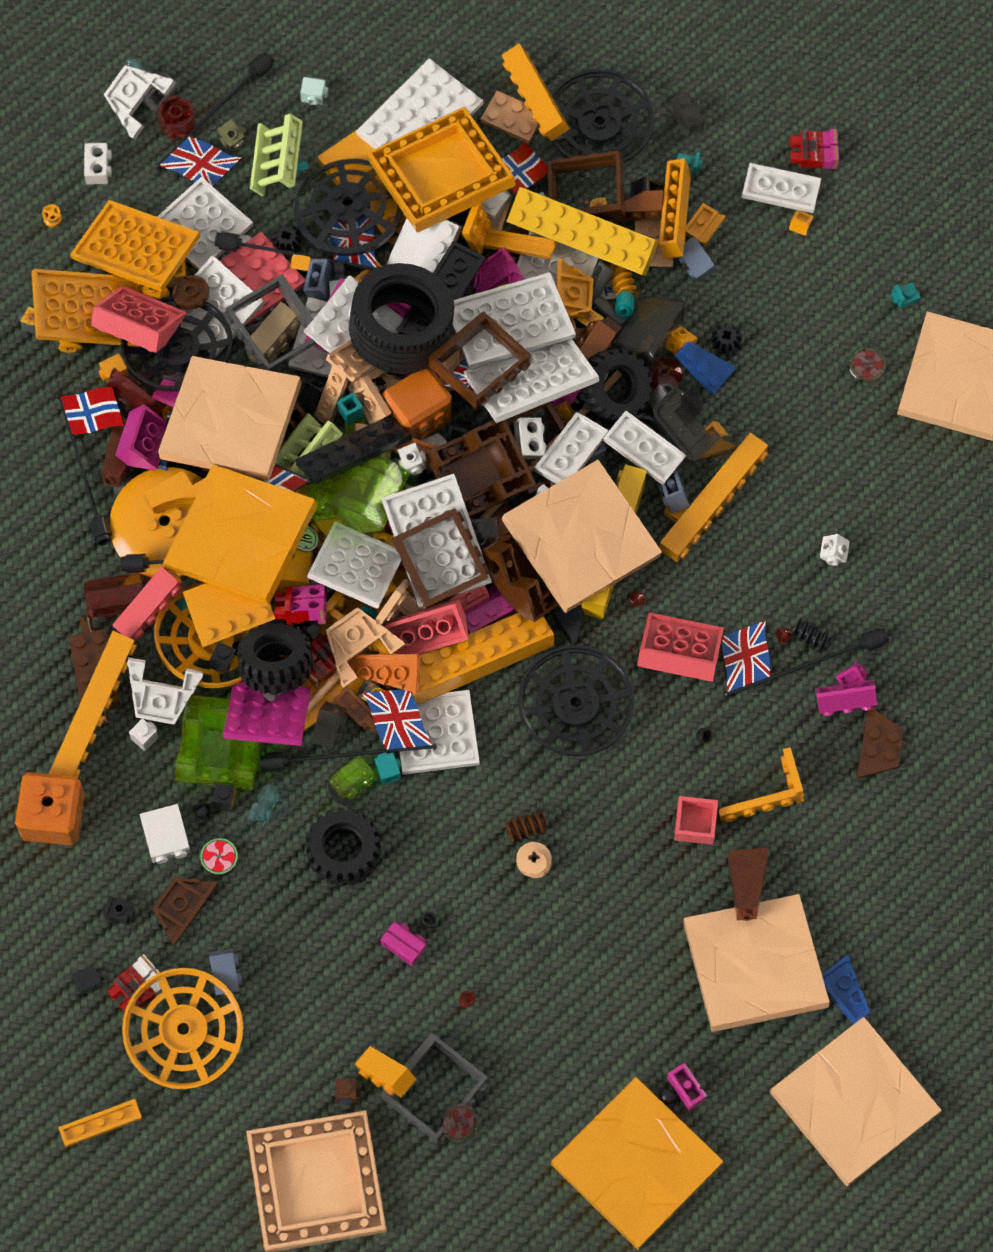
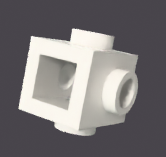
[398,443,427,475]
[820,534,850,566]

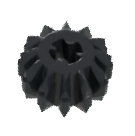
[271,224,302,256]
[710,323,742,356]

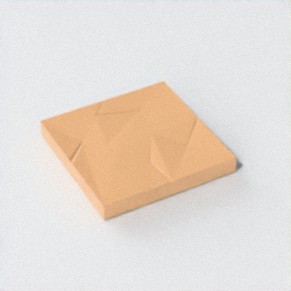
[897,311,993,441]
[158,356,302,481]
[502,460,662,613]
[684,894,829,1032]
[770,1017,941,1187]
[247,1110,387,1252]

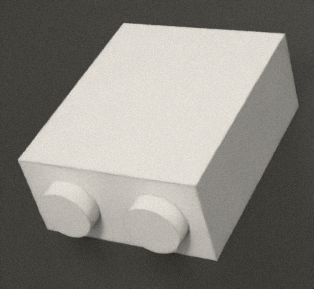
[140,804,191,864]

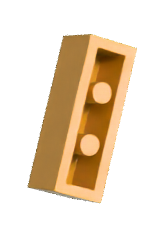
[355,1046,416,1097]

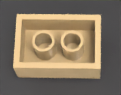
[247,302,300,364]

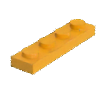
[58,1099,142,1147]

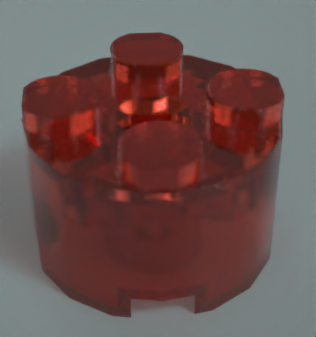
[157,95,195,139]

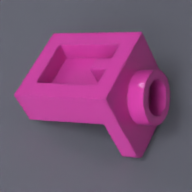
[835,661,867,685]

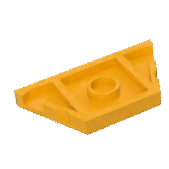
[555,257,594,319]

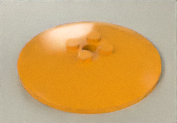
[109,467,202,578]

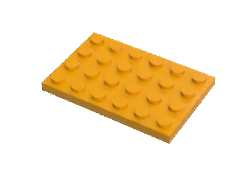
[70,200,201,292]
[32,269,142,347]

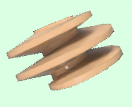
[516,842,552,878]

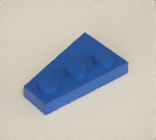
[675,342,736,395]
[822,955,870,1025]

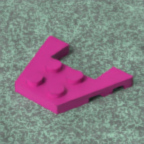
[474,248,525,294]

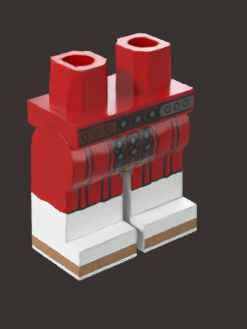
[107,954,168,1013]

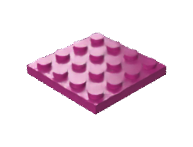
[223,681,311,746]

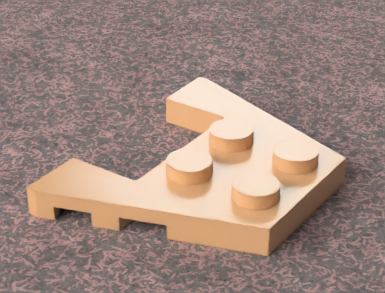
[326,607,406,688]

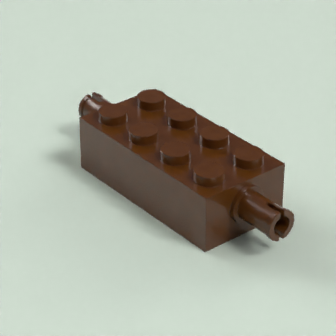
[69,616,121,727]

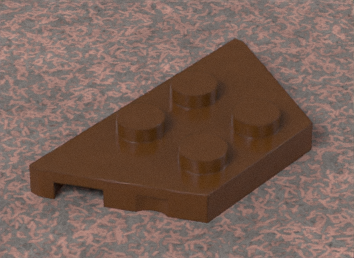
[857,709,904,779]
[152,877,218,946]

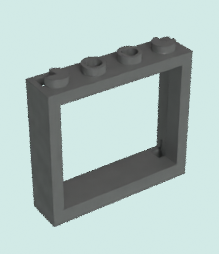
[224,274,317,371]
[381,1033,488,1143]

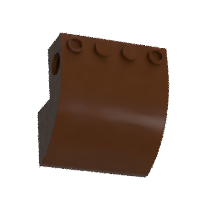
[425,420,536,518]
[483,531,559,622]

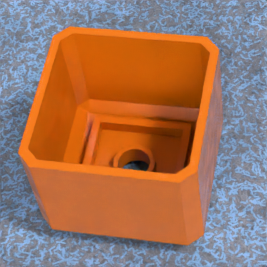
[382,367,452,440]
[15,772,85,846]

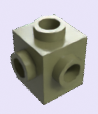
[217,119,247,149]

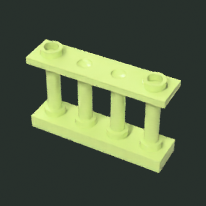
[250,113,303,196]
[275,413,343,493]

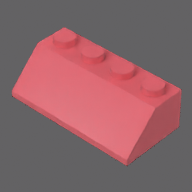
[112,567,184,641]
[384,598,469,654]

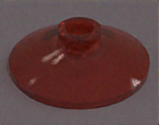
[648,358,683,390]

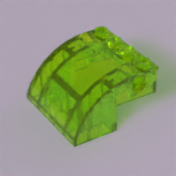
[304,455,409,533]
[175,695,262,790]

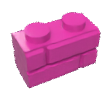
[380,922,427,967]
[667,1063,707,1111]

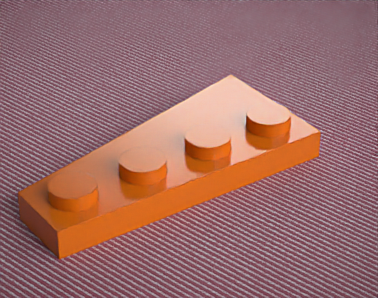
[348,654,421,694]

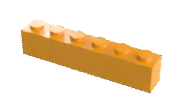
[501,43,570,141]
[659,158,691,259]

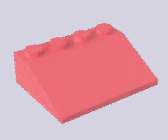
[91,286,186,353]
[637,612,724,682]

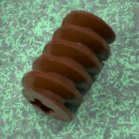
[504,810,547,843]

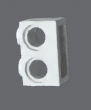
[84,143,112,185]
[513,418,546,459]

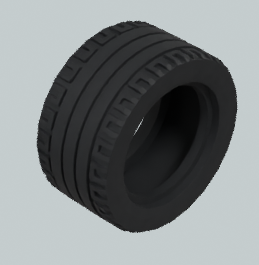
[349,263,454,374]

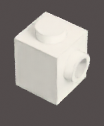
[129,719,158,751]

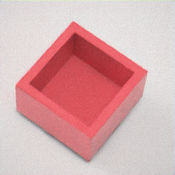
[674,796,718,845]

